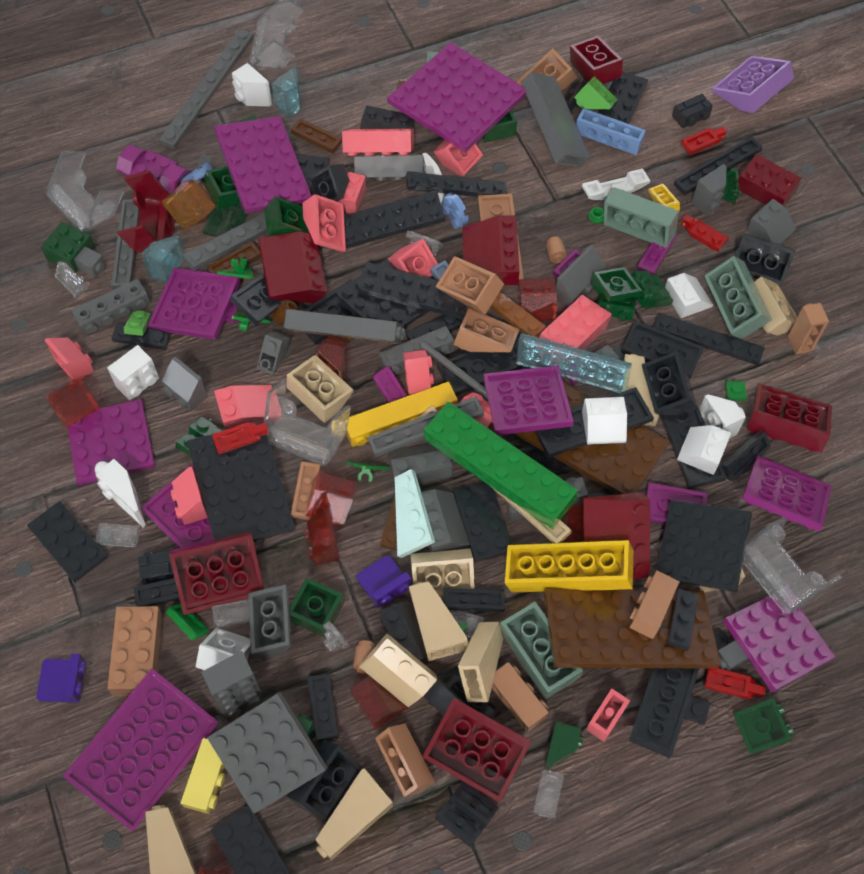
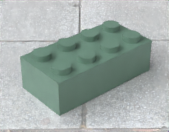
[604,187,679,248]
[705,256,772,339]
[500,602,583,700]

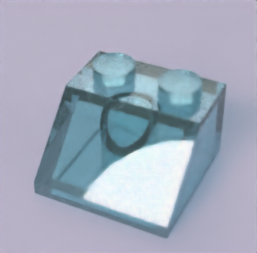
[272,66,301,117]
[142,236,184,284]

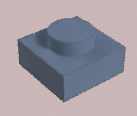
[430,260,449,280]

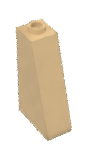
[620,354,659,426]
[409,581,468,661]
[458,622,503,702]
[315,768,393,861]
[145,805,197,874]

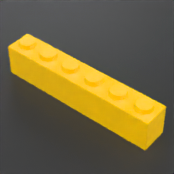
[343,382,458,447]

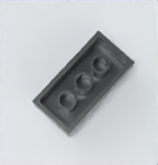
[201,651,264,718]

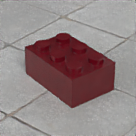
[570,35,623,84]
[738,154,802,207]

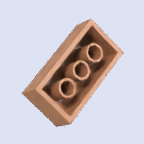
[107,606,163,696]

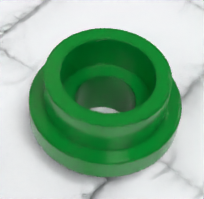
[588,207,604,224]

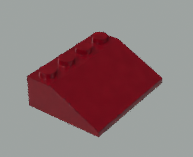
[462,215,520,285]
[258,232,327,303]
[747,383,832,453]
[583,493,650,579]
[169,531,264,615]
[422,698,532,802]

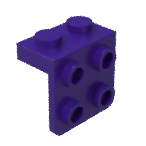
[356,556,411,609]
[36,654,87,703]

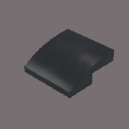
[435,781,499,847]

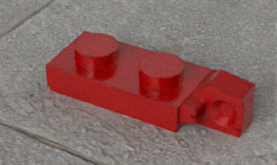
[681,127,727,156]
[681,215,729,252]
[212,422,269,455]
[704,668,766,699]

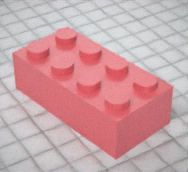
[342,129,415,156]
[536,295,612,368]

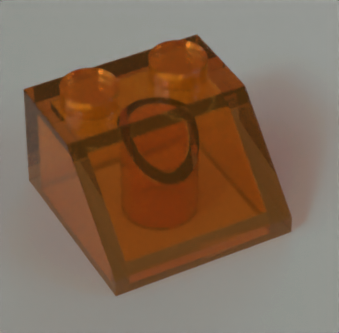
[161,179,216,230]

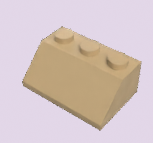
[754,276,797,336]
[287,355,353,423]
[410,549,475,599]
[359,634,437,707]

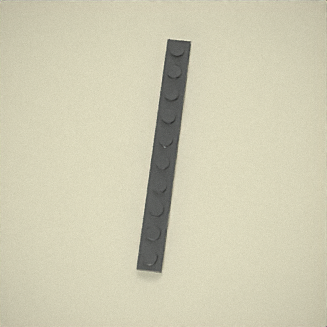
[159,29,254,149]

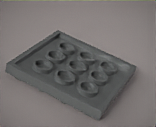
[207,692,328,814]

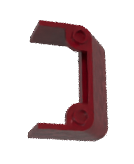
[117,170,176,256]

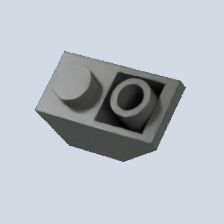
[256,331,291,375]

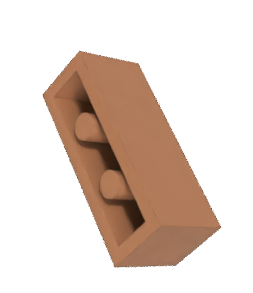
[788,303,829,355]
[630,570,679,639]
[492,662,548,733]
[375,724,435,798]

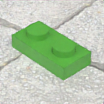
[124,310,151,336]

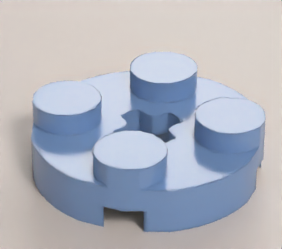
[180,162,212,189]
[441,193,469,229]

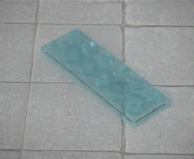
[517,333,632,393]

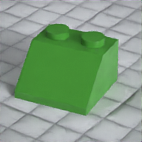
[574,76,618,109]

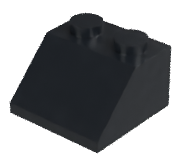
[307,164,349,201]

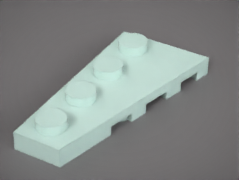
[395,469,435,558]

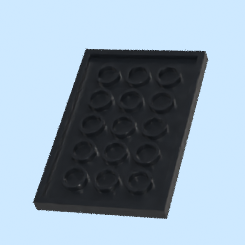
[187,421,295,542]

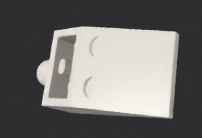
[95,459,146,528]

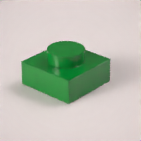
[725,381,747,402]

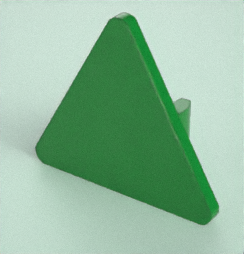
[217,258,253,279]
[232,310,271,331]
[347,461,389,482]

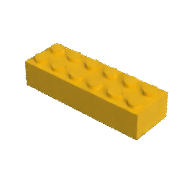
[505,540,634,592]

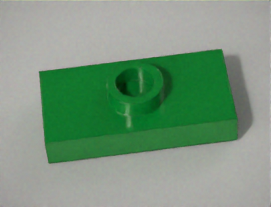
[166,603,209,641]

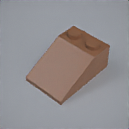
[517,48,577,91]
[435,256,504,315]
[453,308,520,352]

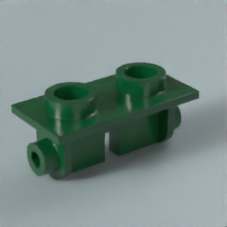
[722,168,740,205]

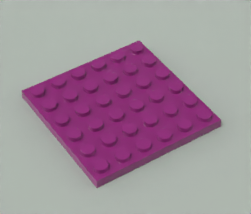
[387,42,526,152]

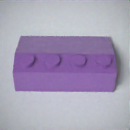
[711,56,794,113]

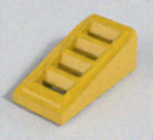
[648,184,680,211]

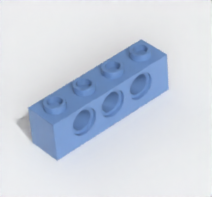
[576,108,646,156]

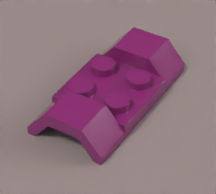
[116,145,192,196]

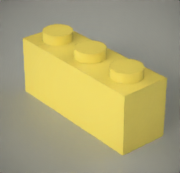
[181,738,225,814]

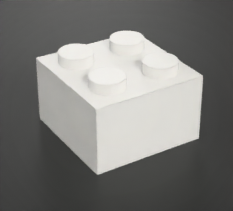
[107,345,159,401]

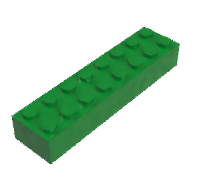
[424,402,578,530]

